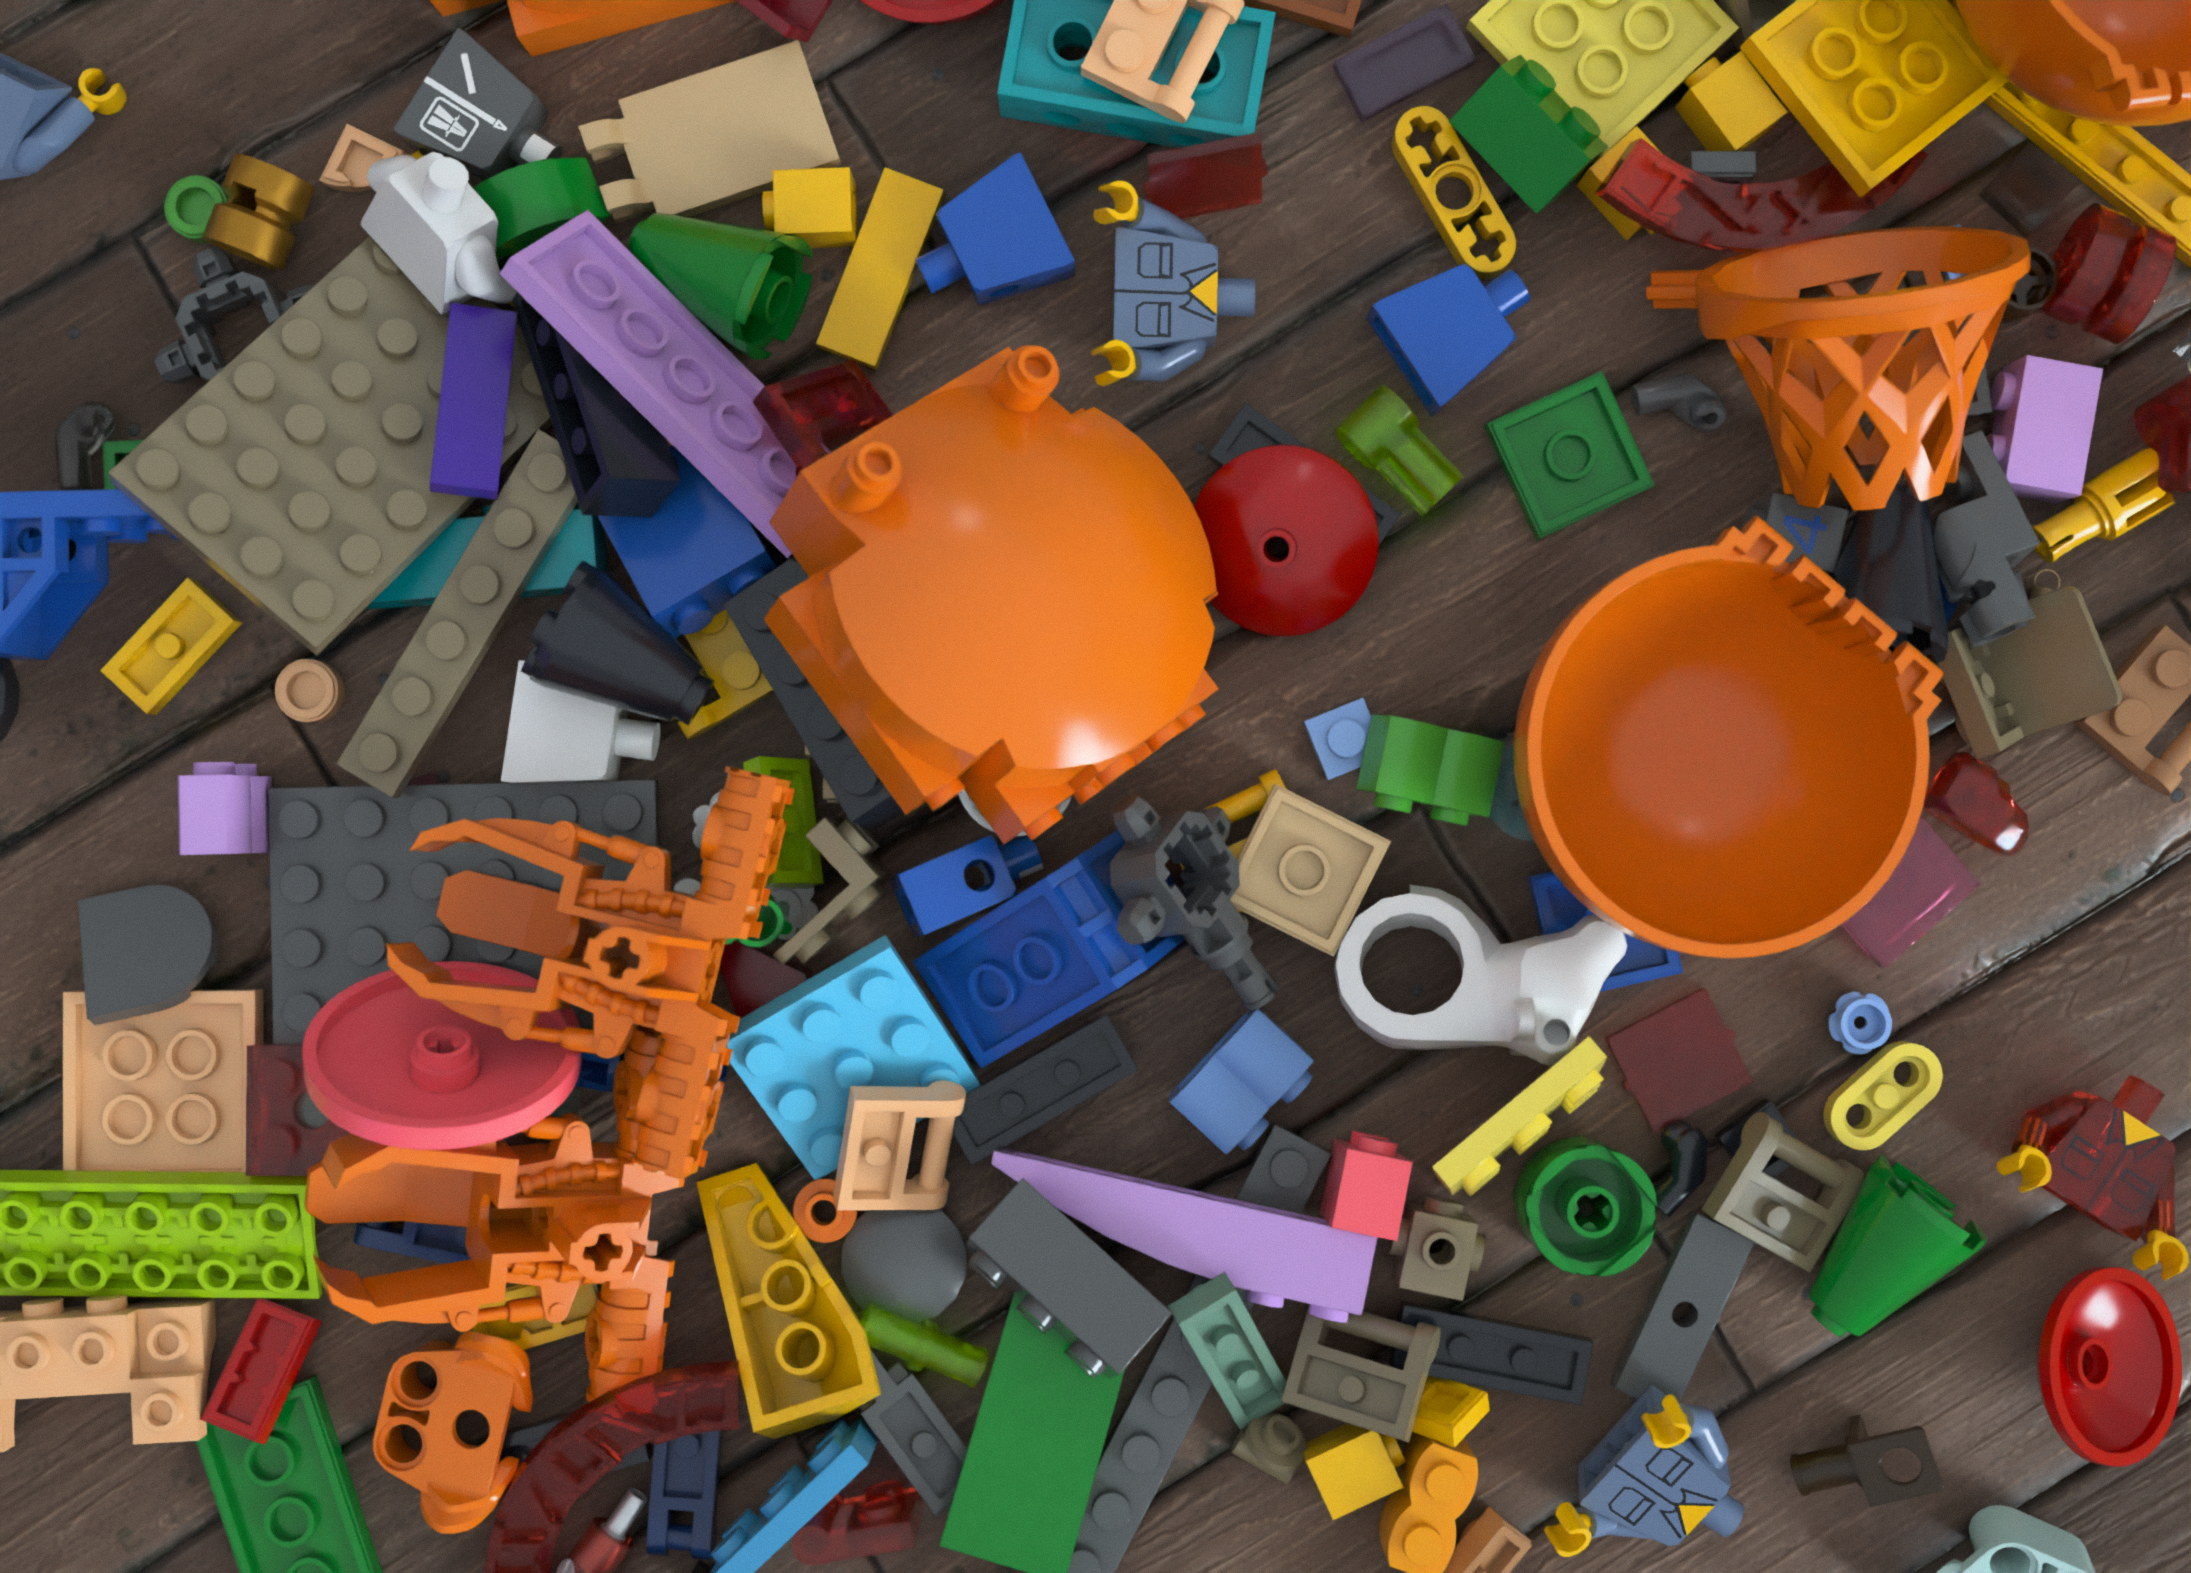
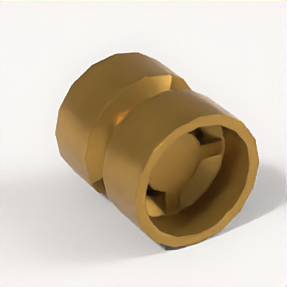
[202,153,315,272]

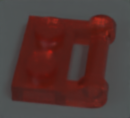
[752,359,893,478]
[792,1481,924,1565]

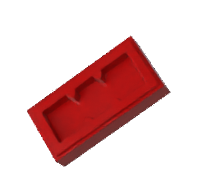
[200,1298,322,1444]

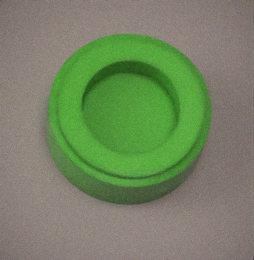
[164,175,229,244]

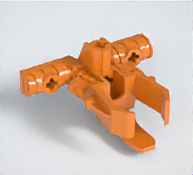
[386,766,795,1179]
[304,1025,685,1411]

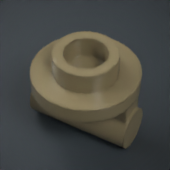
[1230,1412,1307,1484]

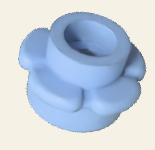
[1828,991,1892,1054]

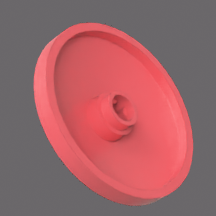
[302,961,582,1150]

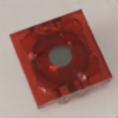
[246,1043,350,1176]

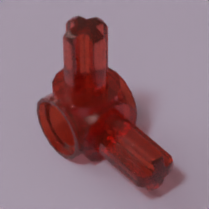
[2134,374,2191,493]

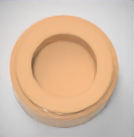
[275,659,345,723]

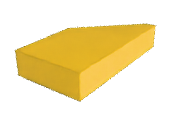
[1412,1376,1490,1448]

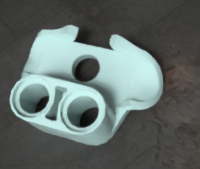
[1936,1505,2096,1573]

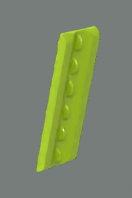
[0,1170,323,1299]

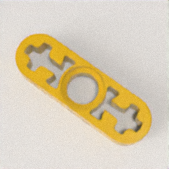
[1391,106,1516,280]

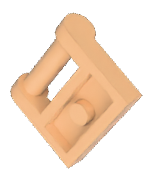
[1081,0,1245,123]
[833,1080,966,1210]

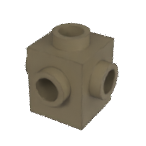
[1387,1195,1485,1301]

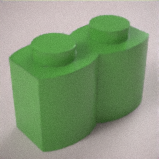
[1356,714,1505,826]

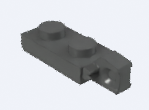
[858,1349,967,1518]

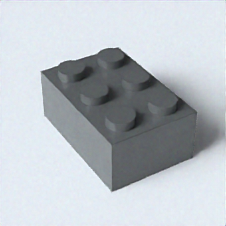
[966,1178,1172,1379]

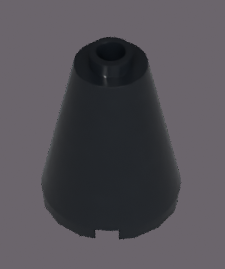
[1832,484,1949,664]

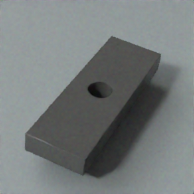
[1610,1210,1755,1403]

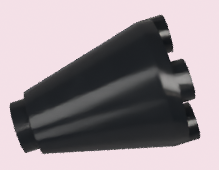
[521,561,715,725]

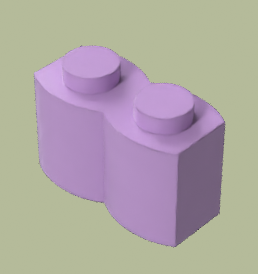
[177,762,272,855]

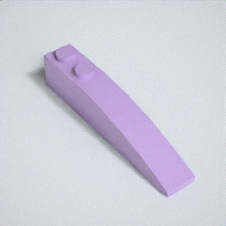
[991,1148,1378,1323]

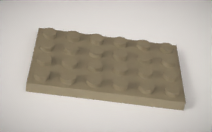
[108,236,552,656]

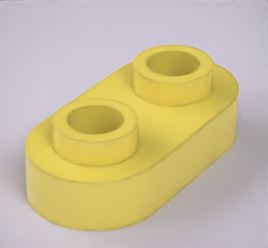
[1823,1041,1943,1150]

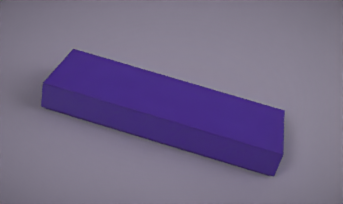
[430,303,517,500]

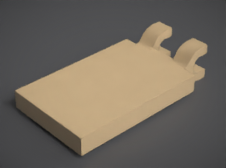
[578,40,841,224]

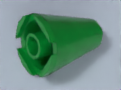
[628,212,813,360]
[1808,1154,1987,1337]

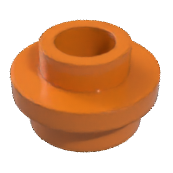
[793,1177,858,1243]

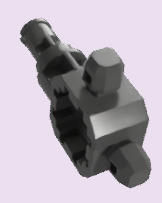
[154,247,315,384]
[1110,794,1279,1010]

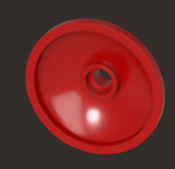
[1193,444,1379,636]
[2037,1267,2182,1467]

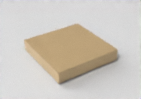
[1230,784,1391,957]

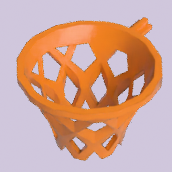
[1646,226,2031,510]

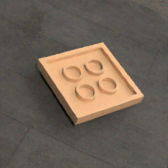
[63,989,264,1172]

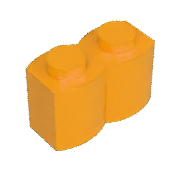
[1379,1433,1478,1573]

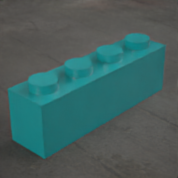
[364,502,609,610]

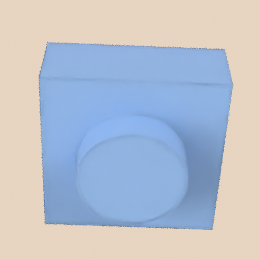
[1302,698,1371,781]

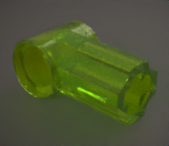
[1334,385,1464,516]

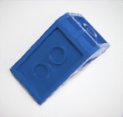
[0,489,181,661]
[912,829,1186,1068]

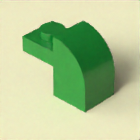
[473,157,610,271]

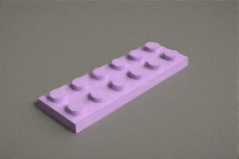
[500,210,831,558]

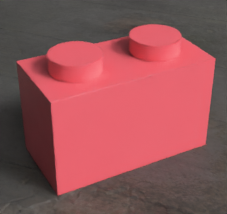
[1319,1130,1413,1241]

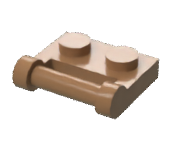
[2074,625,2191,796]

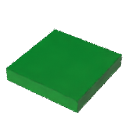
[1484,371,1655,541]

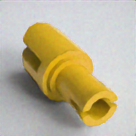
[2032,448,2176,563]

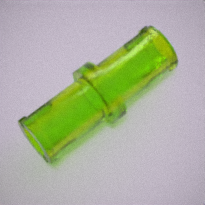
[860,1303,988,1388]

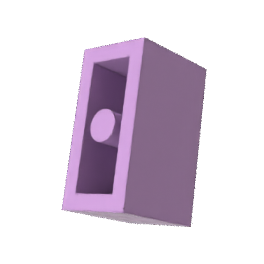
[1986,355,2103,504]

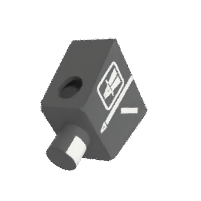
[393,28,563,180]

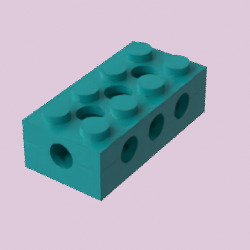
[997,0,1276,160]

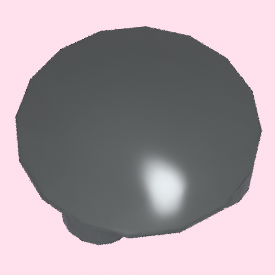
[841,1209,968,1325]

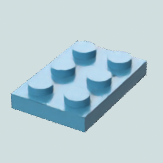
[710,1416,878,1573]

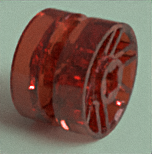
[2037,203,2177,344]

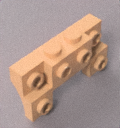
[0,1295,217,1452]

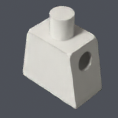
[501,660,660,783]

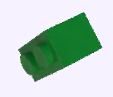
[1449,55,1608,214]

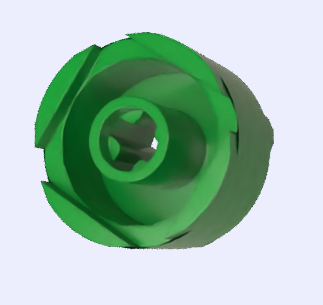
[1513,1135,1657,1277]

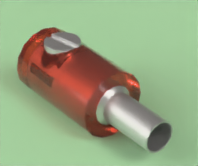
[556,1487,648,1573]

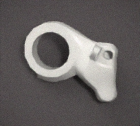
[1334,885,1627,1066]

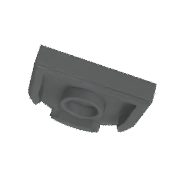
[78,885,219,1025]

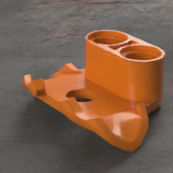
[373,1331,533,1534]

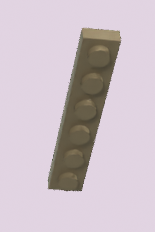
[336,429,578,798]

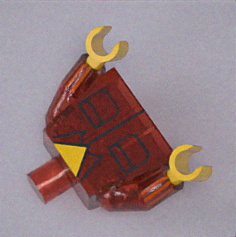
[1996,1075,2189,1280]

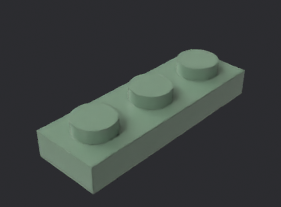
[1168,1272,1286,1430]

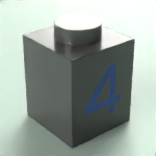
[1739,492,1849,575]

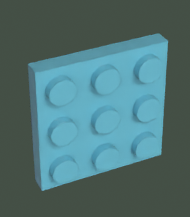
[727,935,981,1180]

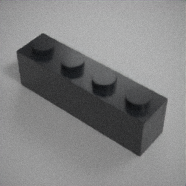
[512,292,681,518]

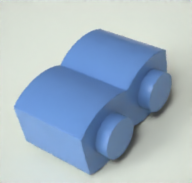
[1168,1008,1314,1154]

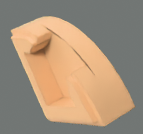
[319,124,407,192]

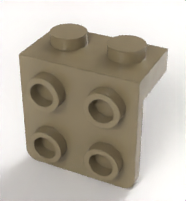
[1931,586,2122,759]
[773,817,891,965]

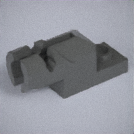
[1931,430,2040,648]

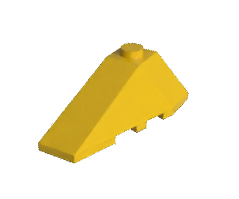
[696,1163,881,1439]

